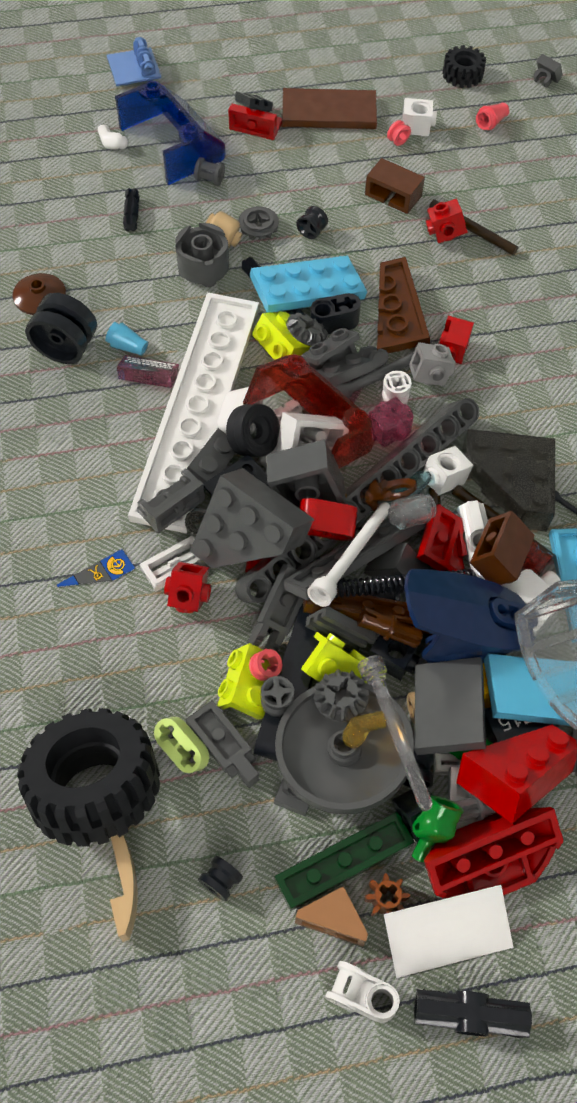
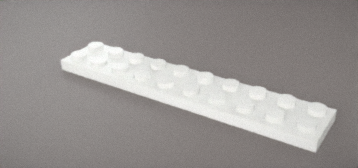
[128,292,259,534]

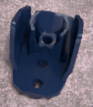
[404,569,536,663]

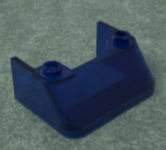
[115,81,226,185]

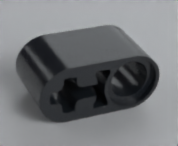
[310,293,361,334]

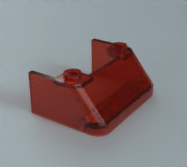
[243,354,376,469]

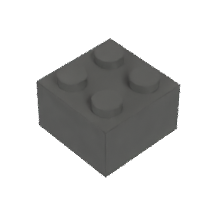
[266,439,346,509]

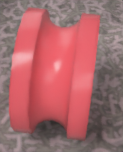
[387,120,411,146]
[249,649,283,681]

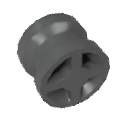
[261,676,294,717]

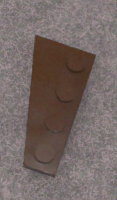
[377,257,430,354]

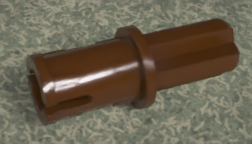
[357,607,423,648]

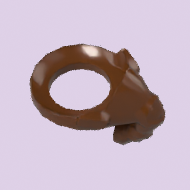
[364,478,417,512]

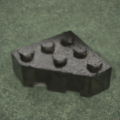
[462,429,555,532]

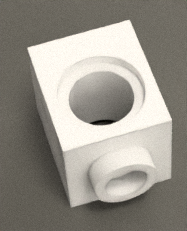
[402,98,437,136]
[421,446,474,496]

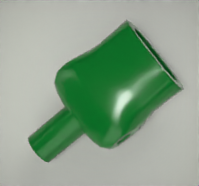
[411,796,464,862]

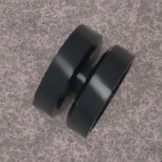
[25,293,98,364]

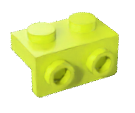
[252,311,311,368]
[301,632,376,683]
[217,643,270,720]

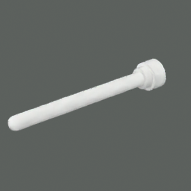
[307,502,391,607]

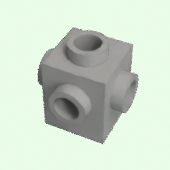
[409,342,456,386]

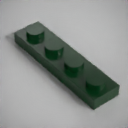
[274,812,415,911]

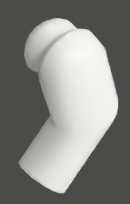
[97,124,128,150]

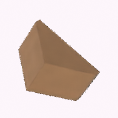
[295,886,368,947]

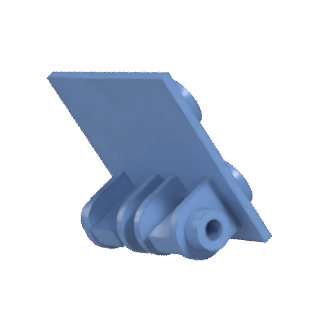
[106,37,162,86]

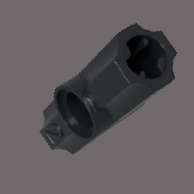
[414,989,532,1038]

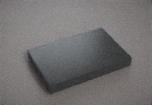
[414,657,486,755]

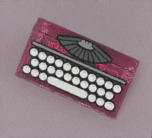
[117,355,179,388]

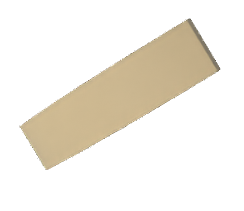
[110,835,138,942]

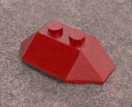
[424,807,564,898]

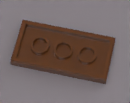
[282,88,377,129]

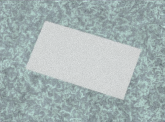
[384,885,514,978]

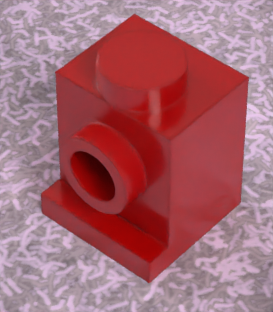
[439,315,474,364]

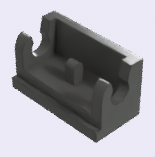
[137,468,205,533]

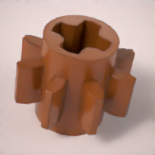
[364,873,410,917]

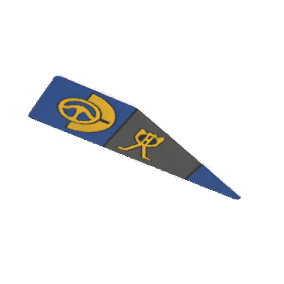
[57,549,135,587]

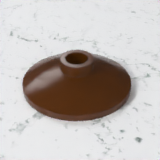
[13,273,66,315]

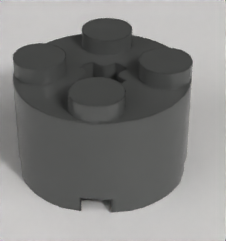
[175,223,229,287]

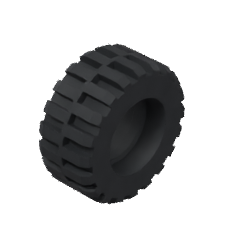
[17,708,160,847]

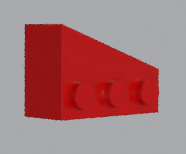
[456,724,577,824]

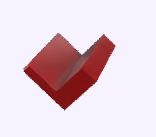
[228,103,282,140]

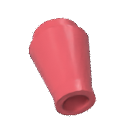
[476,102,509,130]

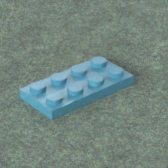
[250,256,367,313]

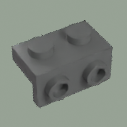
[301,328,360,386]

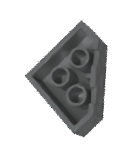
[190,468,314,569]

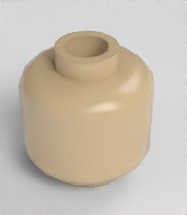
[206,211,242,248]

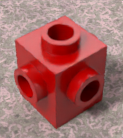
[425,198,467,243]
[164,562,212,613]

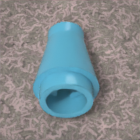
[105,322,148,356]

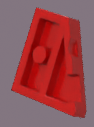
[417,504,467,574]

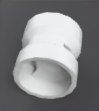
[381,371,412,410]

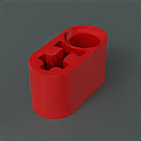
[300,498,357,541]

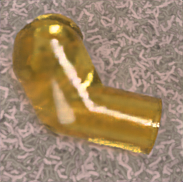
[342,711,386,748]

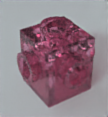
[367,397,414,448]

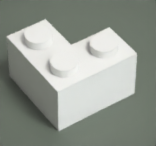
[276,412,350,453]

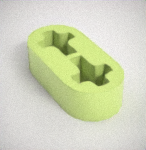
[154,717,209,773]

